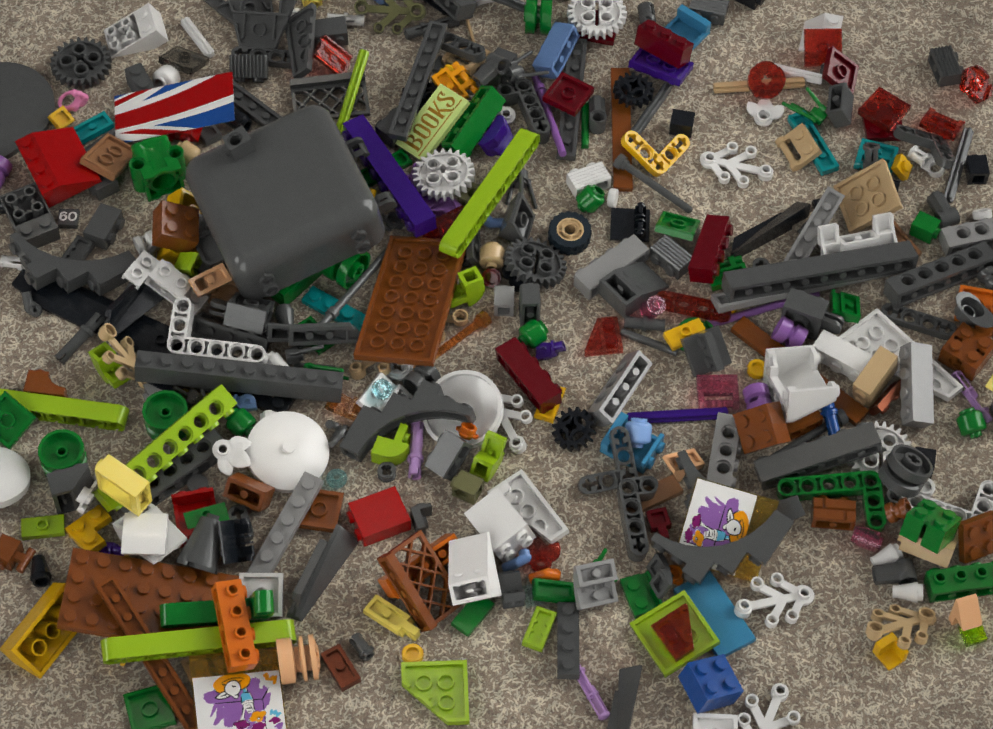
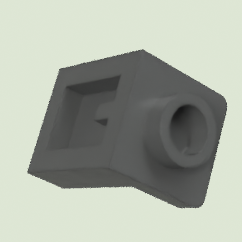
[410,503,432,536]

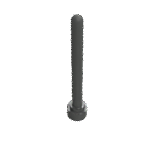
[613,153,693,213]
[771,408,849,455]

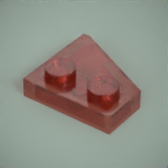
[584,316,623,357]

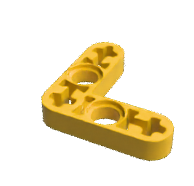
[621,130,690,177]

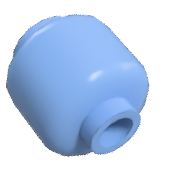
[625,418,652,448]

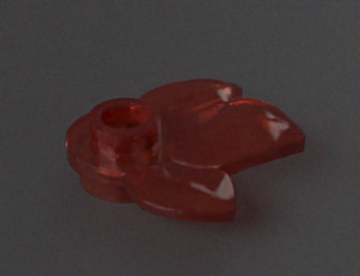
[518,536,561,572]

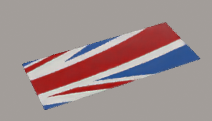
[114,72,235,143]

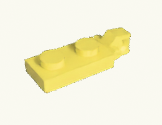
[363,595,421,641]

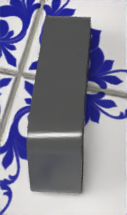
[497,78,550,145]
[616,476,658,562]

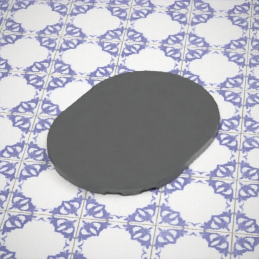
[0,62,55,159]

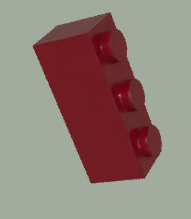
[634,19,694,69]

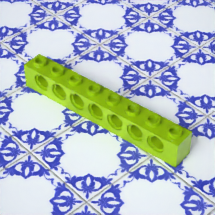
[92,384,237,512]

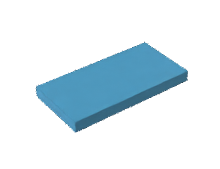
[673,571,756,657]

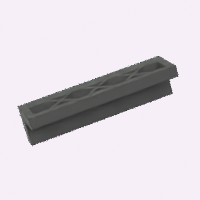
[191,311,270,357]

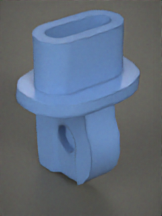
[233,394,257,412]

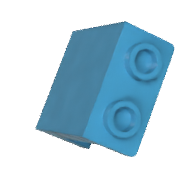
[664,4,711,50]
[600,412,666,474]

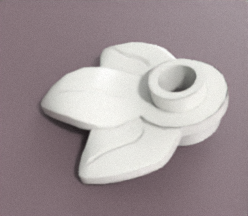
[747,96,784,126]
[212,436,251,476]

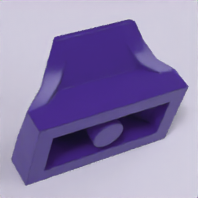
[478,115,514,157]

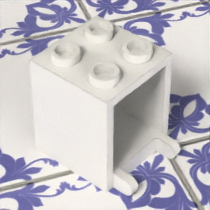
[464,483,536,563]

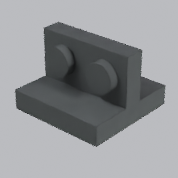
[680,325,732,377]

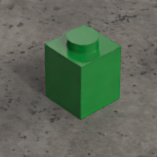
[909,211,941,244]

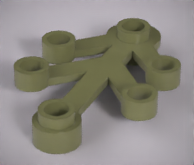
[354,0,426,35]

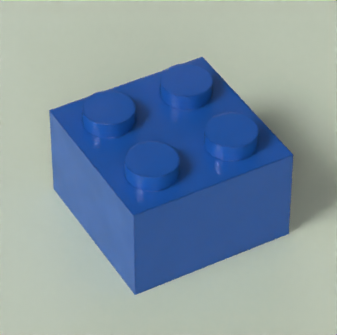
[678,654,744,714]

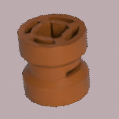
[884,498,912,524]

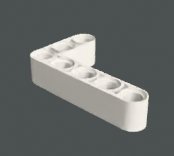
[167,296,268,364]
[884,480,993,531]

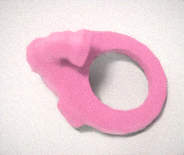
[58,89,89,112]

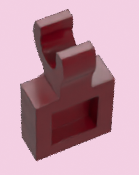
[645,507,672,539]

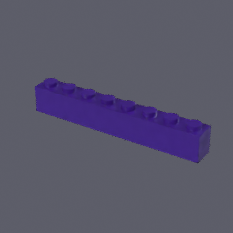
[342,114,437,238]

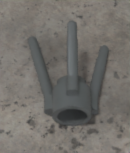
[505,50,549,82]
[506,169,538,209]
[285,345,335,367]

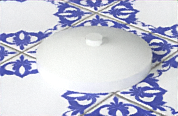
[423,370,504,449]
[245,411,329,493]
[0,447,30,508]

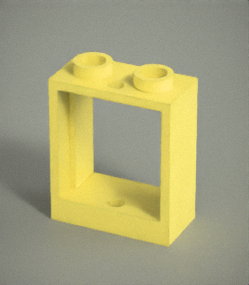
[95,454,152,517]

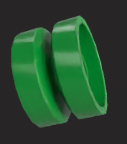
[524,0,552,35]
[322,252,371,290]
[142,390,188,440]
[38,429,88,477]

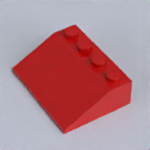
[15,127,102,208]

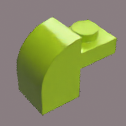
[450,266,485,309]
[88,342,131,389]
[371,423,411,466]
[469,430,507,483]

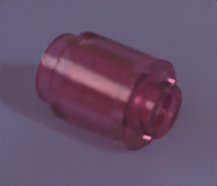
[640,295,666,319]
[850,526,884,552]

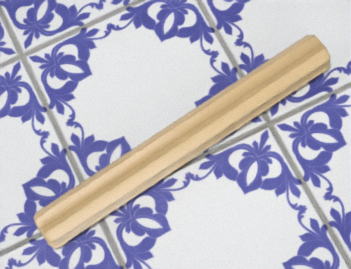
[713,77,805,94]

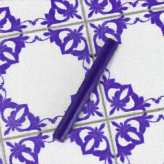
[627,407,728,423]

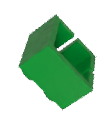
[899,499,962,554]

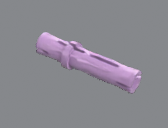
[407,421,424,480]

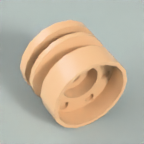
[276,634,321,685]

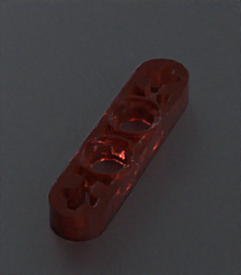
[655,291,731,323]

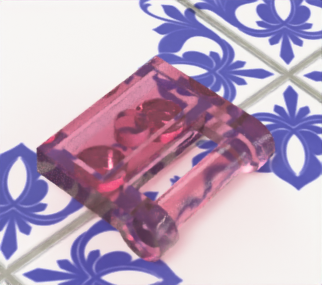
[696,374,740,410]

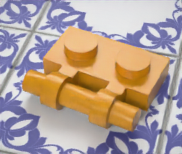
[431,61,479,99]

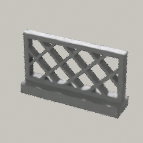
[289,71,370,120]

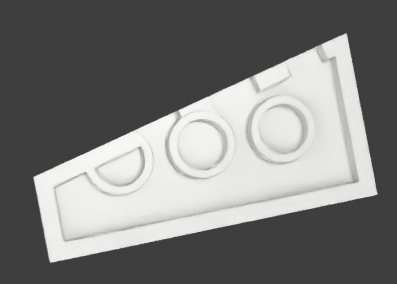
[487,469,569,544]

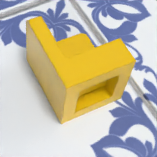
[872,632,909,670]

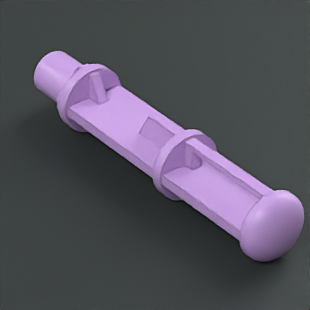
[951,370,993,423]
[577,665,610,720]

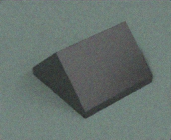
[498,192,535,242]

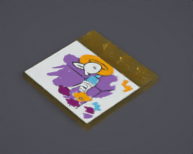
[678,477,779,584]
[188,648,287,729]

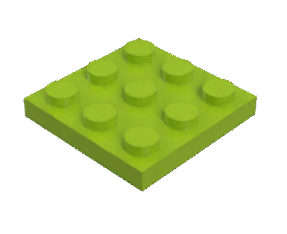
[629,590,720,678]

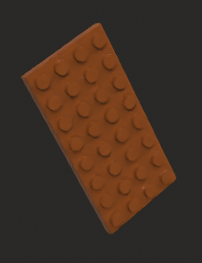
[353,235,466,367]
[56,548,239,657]

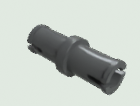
[624,315,665,332]

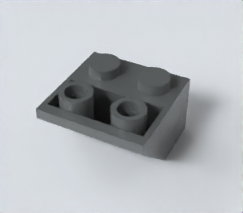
[46,462,93,515]

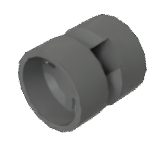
[402,365,441,395]

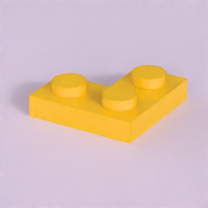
[64,505,112,552]

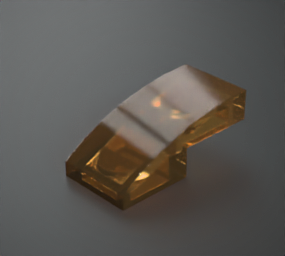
[324,393,361,421]

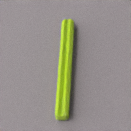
[336,49,369,137]

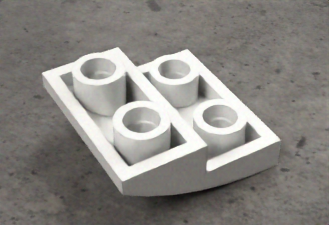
[121,513,169,556]

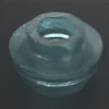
[372,379,392,400]
[326,469,347,489]

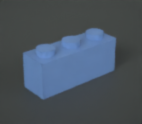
[532,22,580,79]

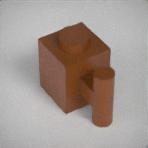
[0,533,36,573]

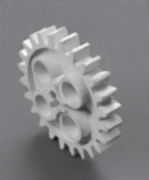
[567,0,627,40]
[412,148,475,201]
[847,421,912,486]

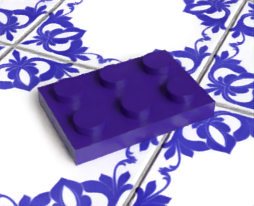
[628,48,694,86]

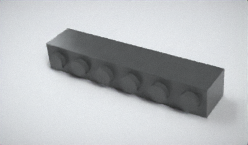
[753,421,882,491]

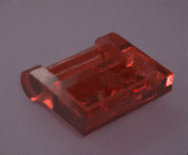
[919,107,965,141]

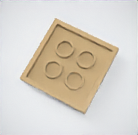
[833,158,903,234]

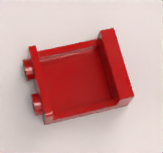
[171,487,216,548]

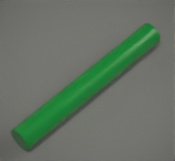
[581,101,589,149]

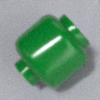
[576,185,605,213]
[518,319,548,349]
[225,407,256,438]
[956,407,987,439]

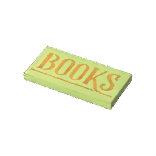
[395,83,471,161]

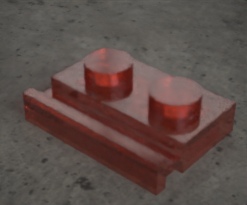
[312,34,353,74]

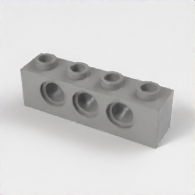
[938,218,993,256]
[587,350,653,427]
[706,412,742,489]

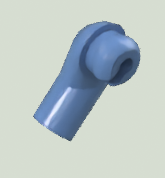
[484,216,504,228]
[502,548,532,571]

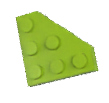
[401,660,470,725]

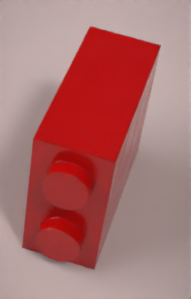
[346,486,411,547]

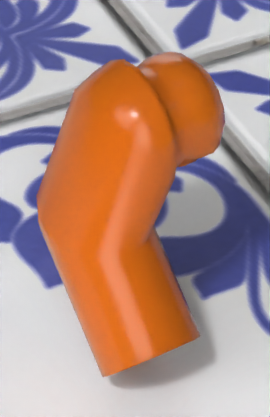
[528,568,561,584]

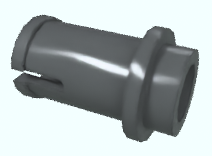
[349,633,375,661]

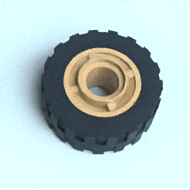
[548,211,592,255]

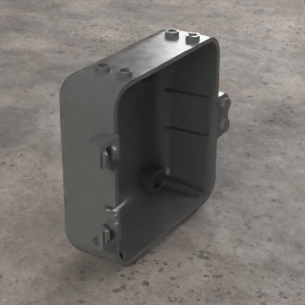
[185,105,397,300]

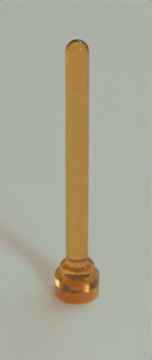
[413,310,492,371]

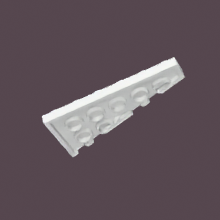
[839,308,963,402]

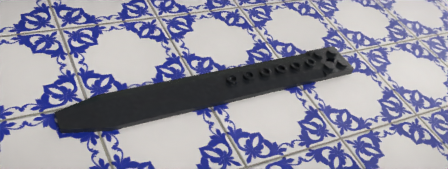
[12,269,296,412]

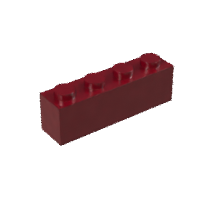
[688,214,733,284]
[495,337,562,414]

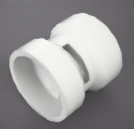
[132,230,152,255]

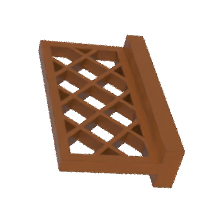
[377,530,463,632]

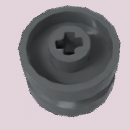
[878,444,934,498]

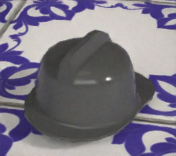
[954,291,993,328]

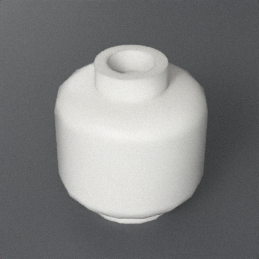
[152,64,181,87]

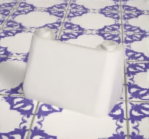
[763,345,840,423]

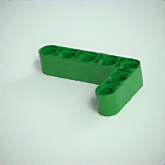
[777,470,886,535]
[159,590,275,628]

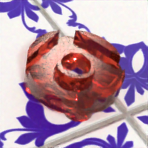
[747,61,786,100]
[959,65,993,104]

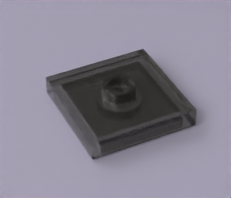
[158,46,210,75]

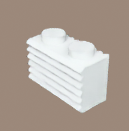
[566,161,611,199]

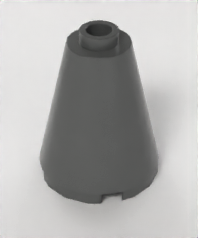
[176,513,221,574]

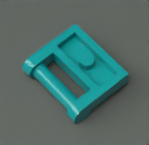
[853,138,899,175]

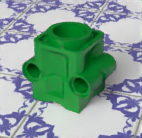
[129,135,186,202]

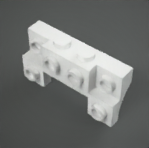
[817,212,898,255]
[121,250,209,316]

